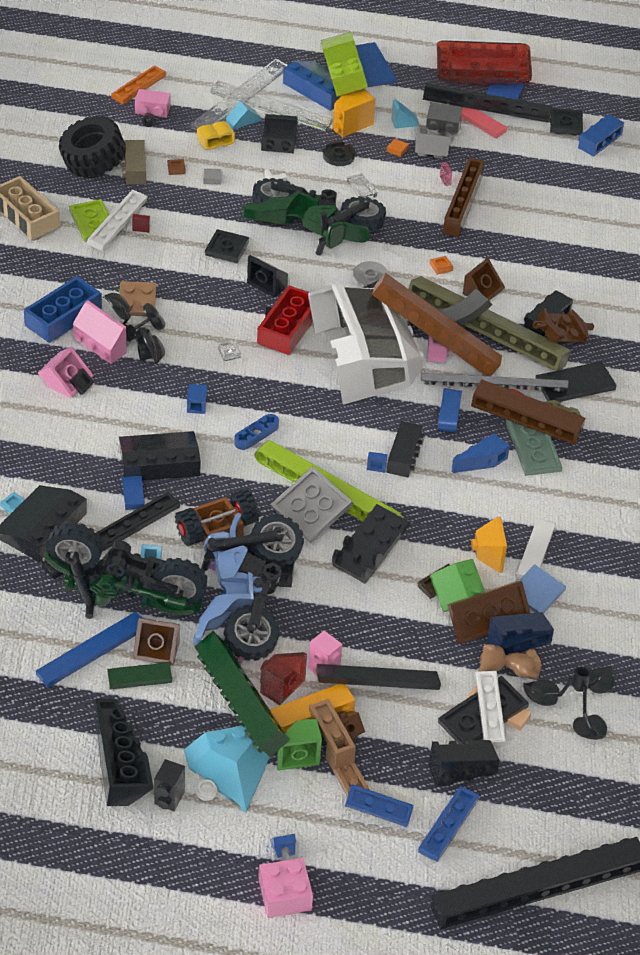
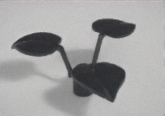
[103,293,165,364]
[523,666,613,740]

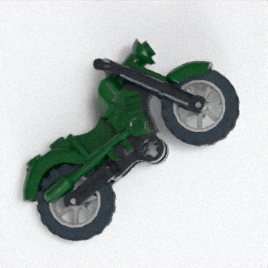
[44,522,208,619]

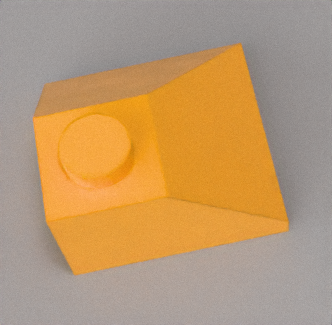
[471,517,507,573]

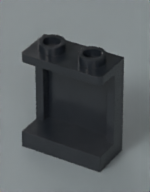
[261,114,298,154]

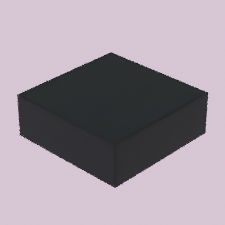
[69,368,94,395]

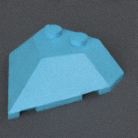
[184,726,271,812]

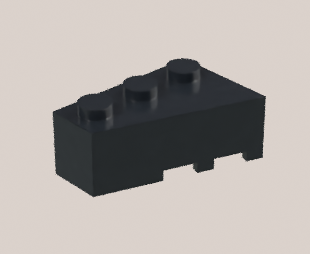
[429,740,500,787]

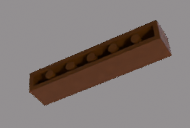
[443,158,485,237]
[471,379,586,445]

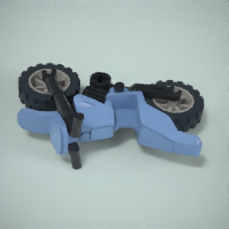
[193,512,304,661]

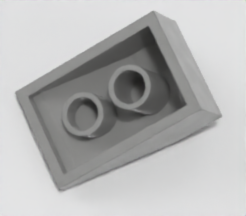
[415,124,450,159]

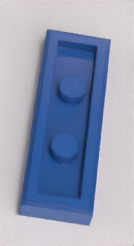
[345,784,414,827]

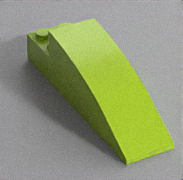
[320,31,368,97]

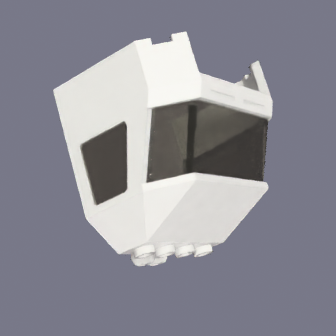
[308,285,424,405]

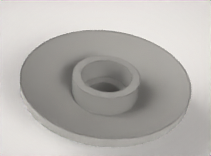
[353,261,388,285]

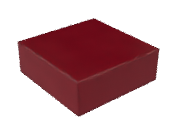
[132,214,150,233]

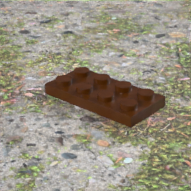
[447,581,530,644]

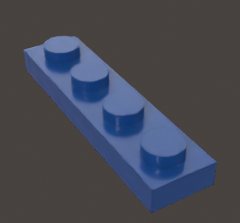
[418,786,479,862]

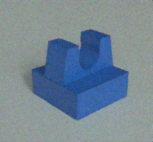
[270,834,296,858]

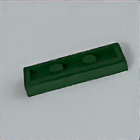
[107,662,172,690]

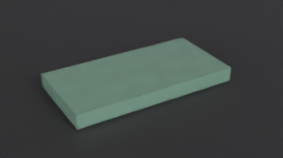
[506,419,562,476]

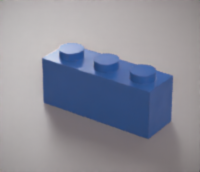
[578,114,624,157]

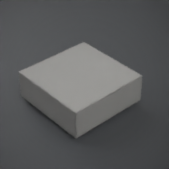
[204,169,221,184]

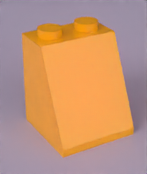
[333,89,376,138]

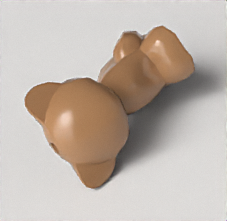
[478,644,541,680]

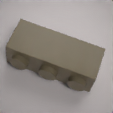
[122,140,146,185]

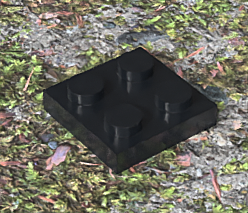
[550,108,583,135]
[205,229,249,264]

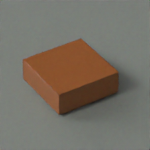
[167,159,186,175]

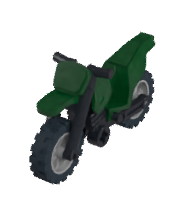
[242,178,386,256]

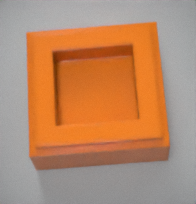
[387,139,409,157]
[430,256,453,275]

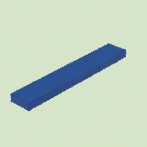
[36,611,142,688]

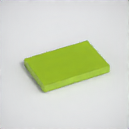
[69,199,109,242]

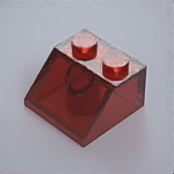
[260,652,307,706]

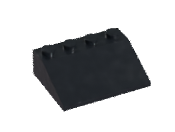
[119,431,201,481]
[0,485,87,562]

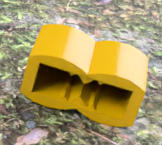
[197,121,235,150]

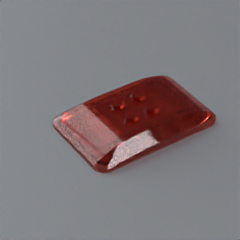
[437,40,532,85]

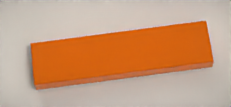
[111,65,166,105]

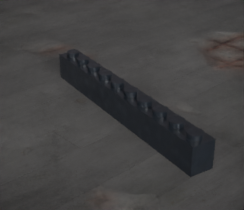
[431,837,640,929]

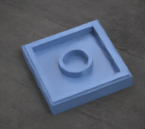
[519,564,566,614]

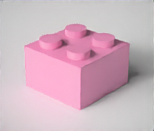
[259,858,313,918]

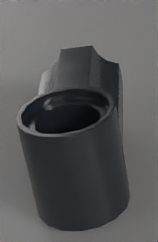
[135,327,153,361]

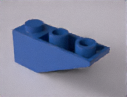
[451,433,510,473]

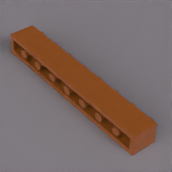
[372,273,502,376]

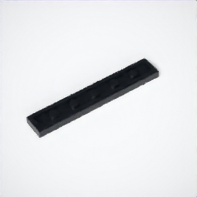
[316,664,441,690]

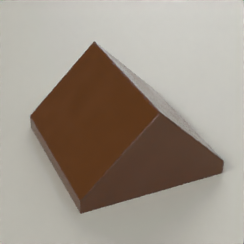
[463,258,505,300]
[133,618,180,665]

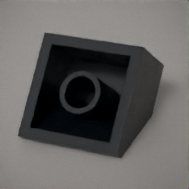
[247,255,288,297]

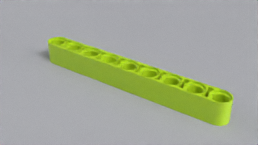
[254,440,403,521]

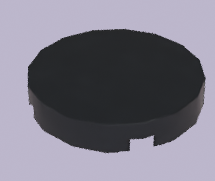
[323,141,356,166]

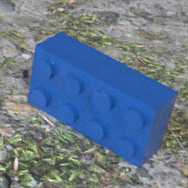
[24,276,102,343]

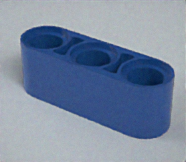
[437,388,462,433]

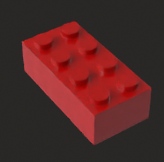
[257,285,313,355]

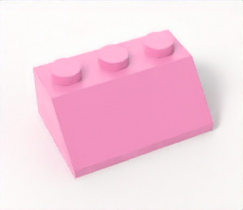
[73,301,127,364]

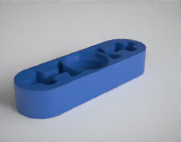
[234,414,279,450]

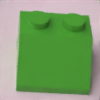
[430,559,485,612]
[277,718,322,771]

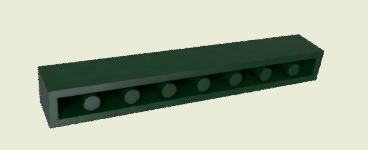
[195,631,289,757]

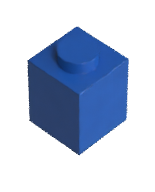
[187,384,207,414]

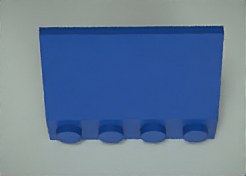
[283,61,342,111]

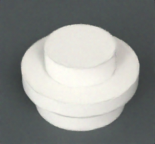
[196,780,218,801]

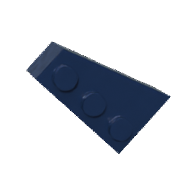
[487,612,554,655]

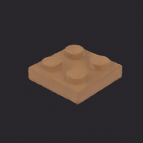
[120,281,157,316]

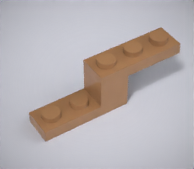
[309,699,370,796]

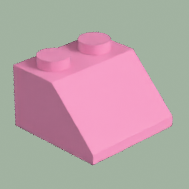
[38,347,94,398]

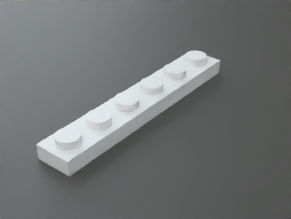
[87,190,148,251]

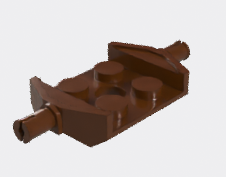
[533,308,594,343]

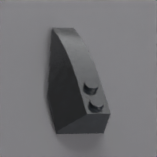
[95,699,153,806]

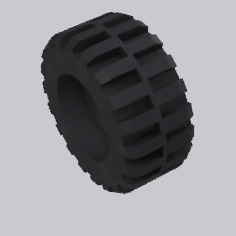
[58,116,126,178]

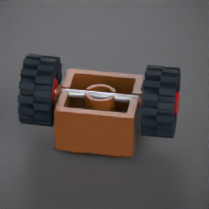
[175,489,260,546]

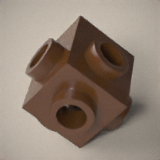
[337,711,365,741]

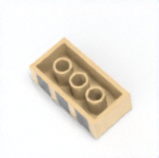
[0,176,60,240]

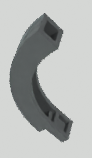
[408,288,493,325]

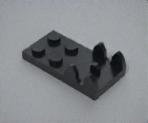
[332,504,410,584]

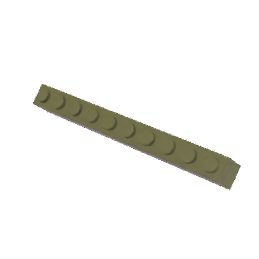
[408,276,571,371]

